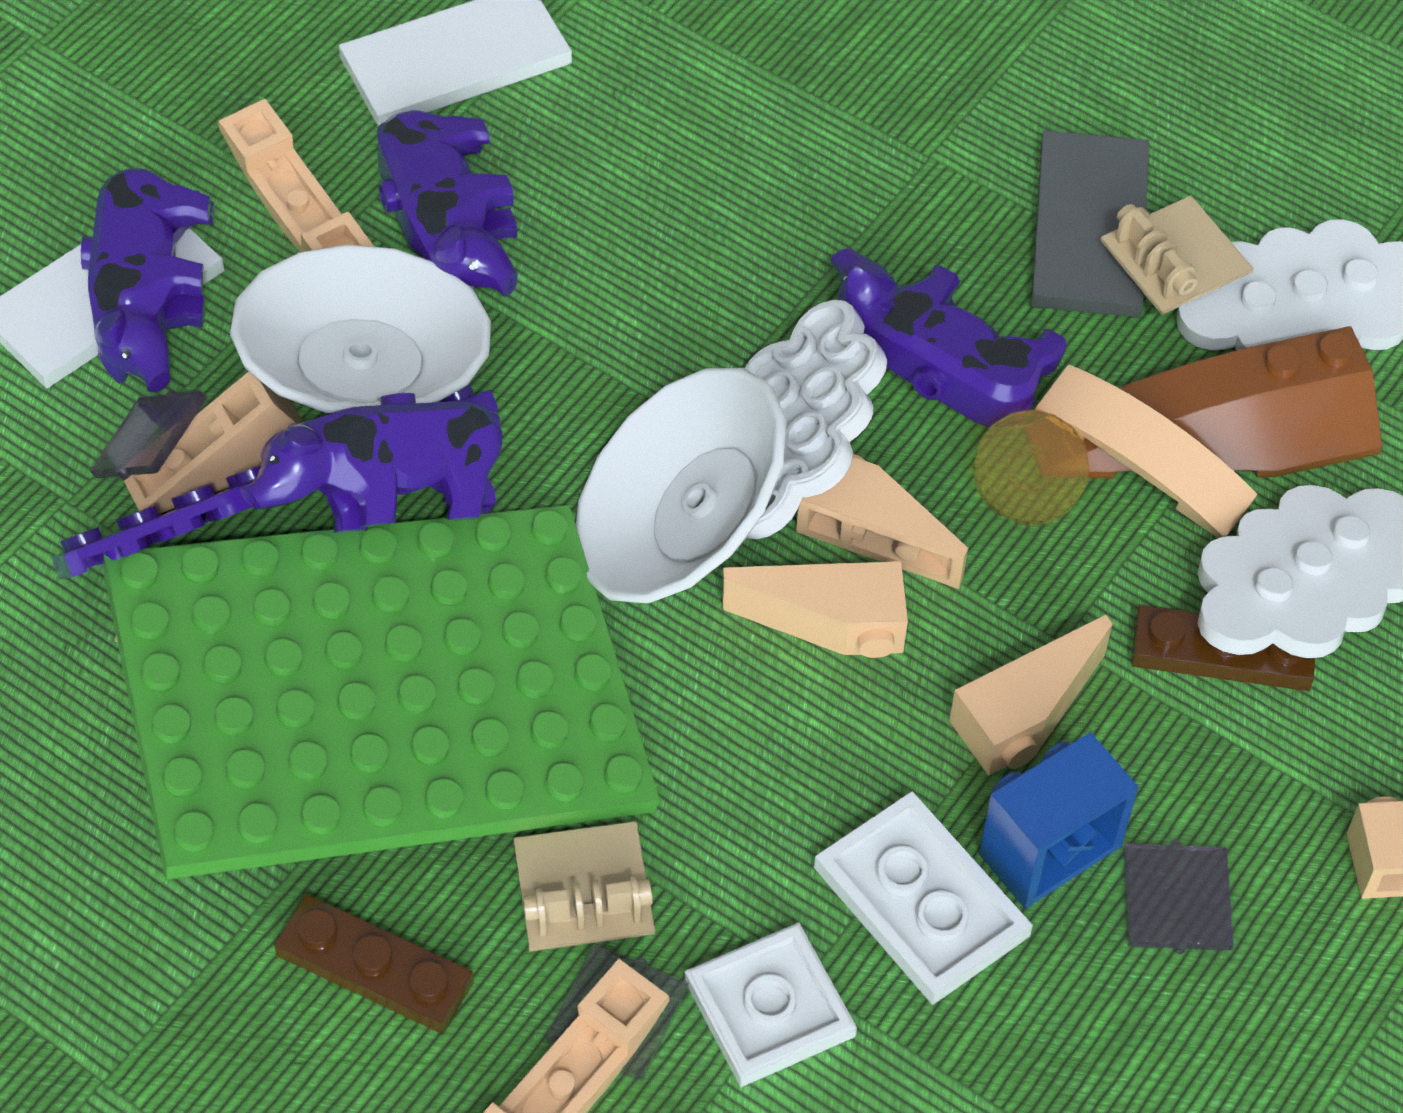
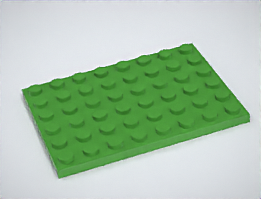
[102,505,660,880]

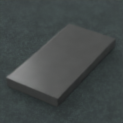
[1031,130,1149,317]

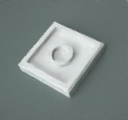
[685,922,857,1088]

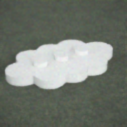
[1176,219,1403,350]
[745,300,887,539]
[1197,485,1403,658]

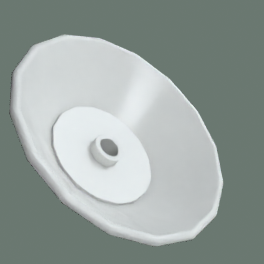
[230,245,491,413]
[575,368,787,604]

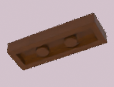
[1131,605,1315,691]
[274,894,474,1035]

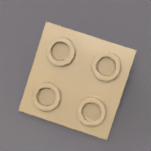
[1100,196,1254,315]
[514,821,655,952]

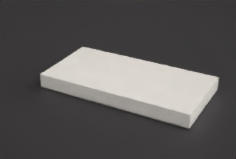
[339,0,572,127]
[0,228,225,389]

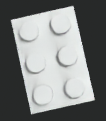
[814,791,1033,1005]

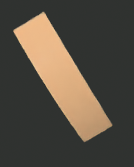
[218,99,374,252]
[1035,364,1257,538]
[483,959,669,1113]

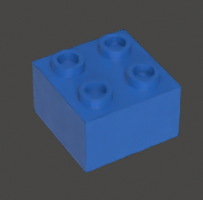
[979,732,1138,909]

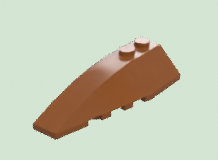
[1023,326,1382,479]

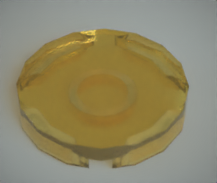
[973,410,1090,526]

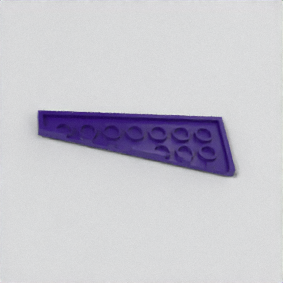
[51,384,499,579]

